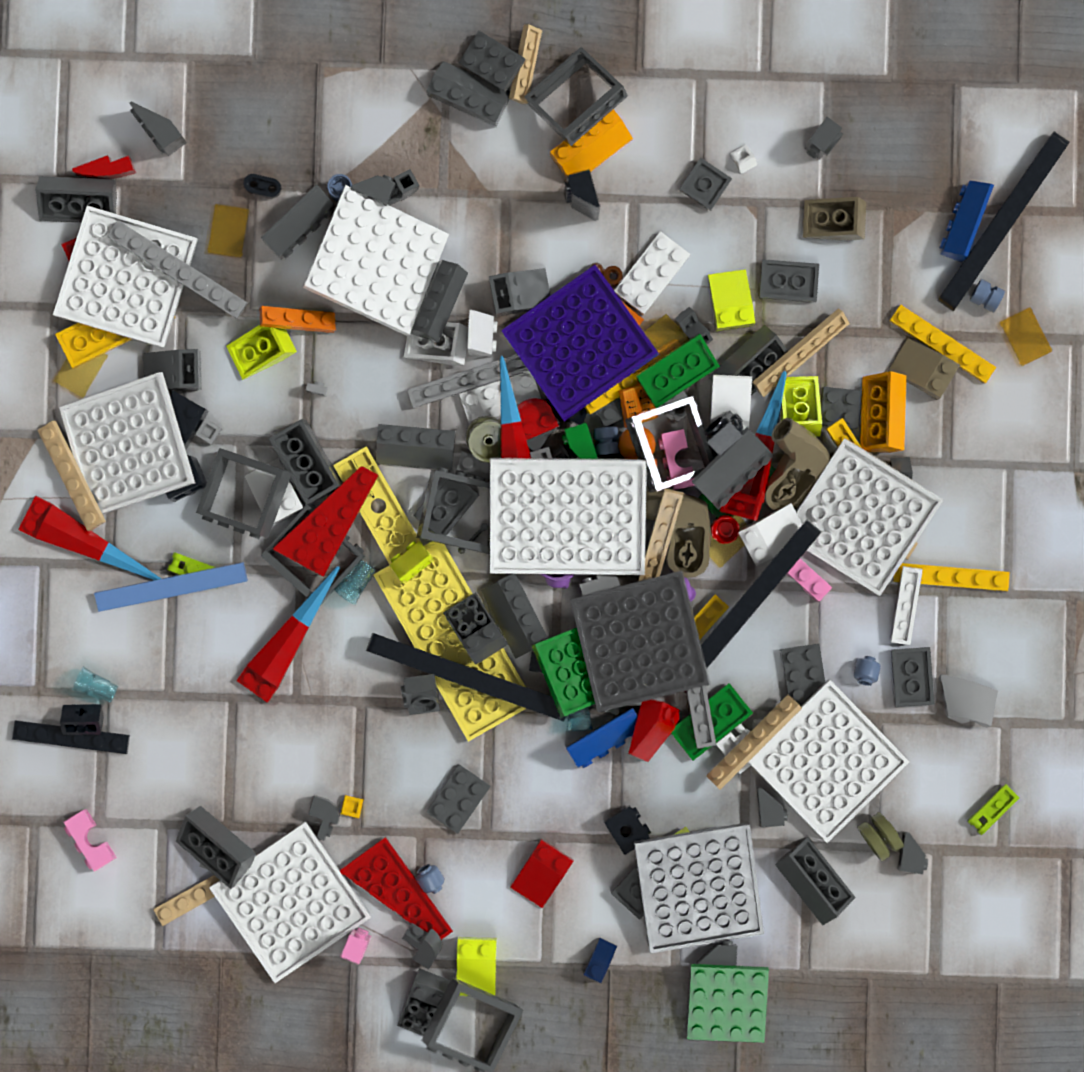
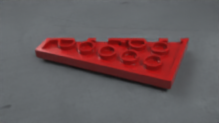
[273,466,379,577]
[339,837,453,940]

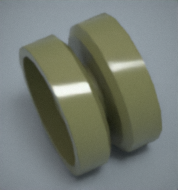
[465,416,501,463]
[857,812,904,862]

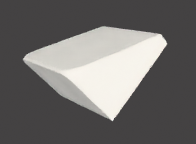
[730,145,757,174]

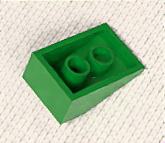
[562,423,598,459]

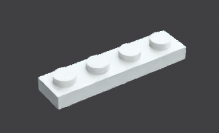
[891,566,922,645]

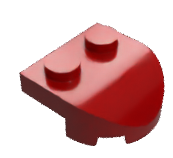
[517,398,559,441]

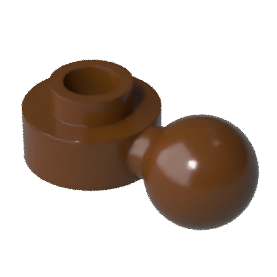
[589,263,623,286]

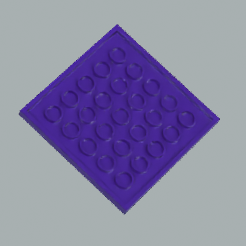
[501,265,659,421]

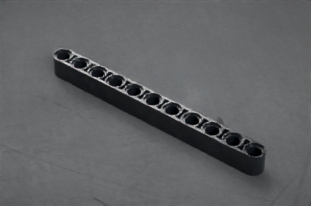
[937,131,1070,311]
[684,520,822,693]
[366,633,566,721]

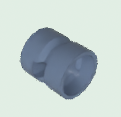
[327,174,352,202]
[970,279,1005,313]
[593,427,620,456]

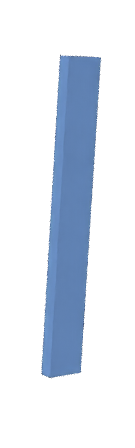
[94,562,248,612]

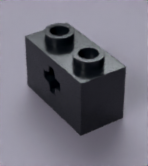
[60,704,104,735]

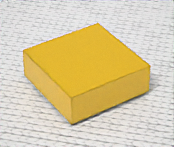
[340,795,364,818]

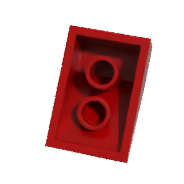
[628,699,680,762]
[510,838,574,908]

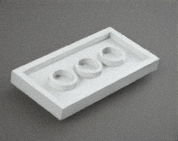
[614,231,691,315]
[459,371,541,425]

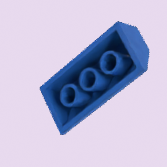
[939,180,994,262]
[566,708,638,769]

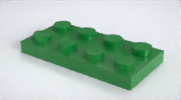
[635,334,720,408]
[671,683,753,761]

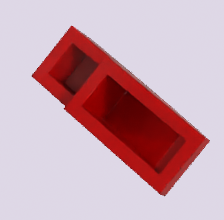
[72,155,136,179]

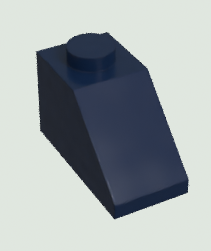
[583,938,617,983]

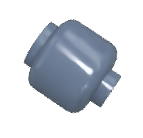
[854,656,881,686]
[416,864,445,894]

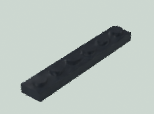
[12,720,130,754]

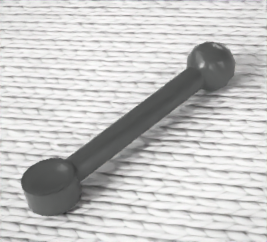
[458,523,488,554]

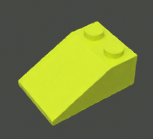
[708,269,755,331]
[226,325,297,380]
[781,376,822,437]
[389,541,434,584]
[457,937,497,996]

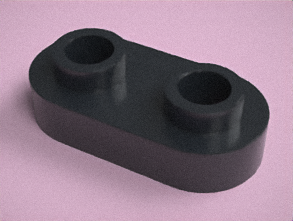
[243,174,282,198]

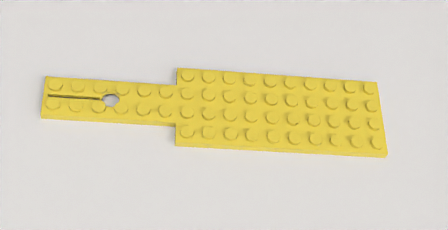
[333,446,526,742]

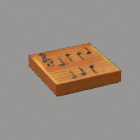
[619,383,658,428]

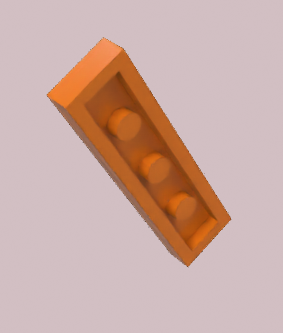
[259,306,336,333]

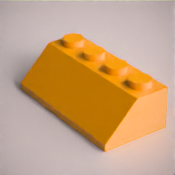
[550,109,633,177]
[860,371,906,453]

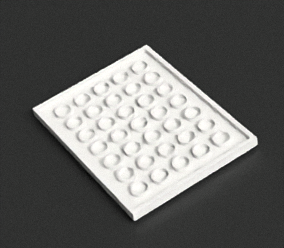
[490,458,646,575]

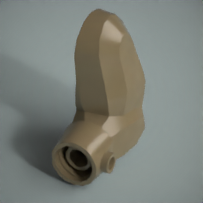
[765,418,830,511]
[646,491,711,578]

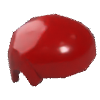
[711,515,740,544]

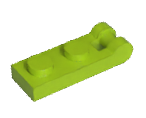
[167,552,216,575]
[967,784,1019,835]

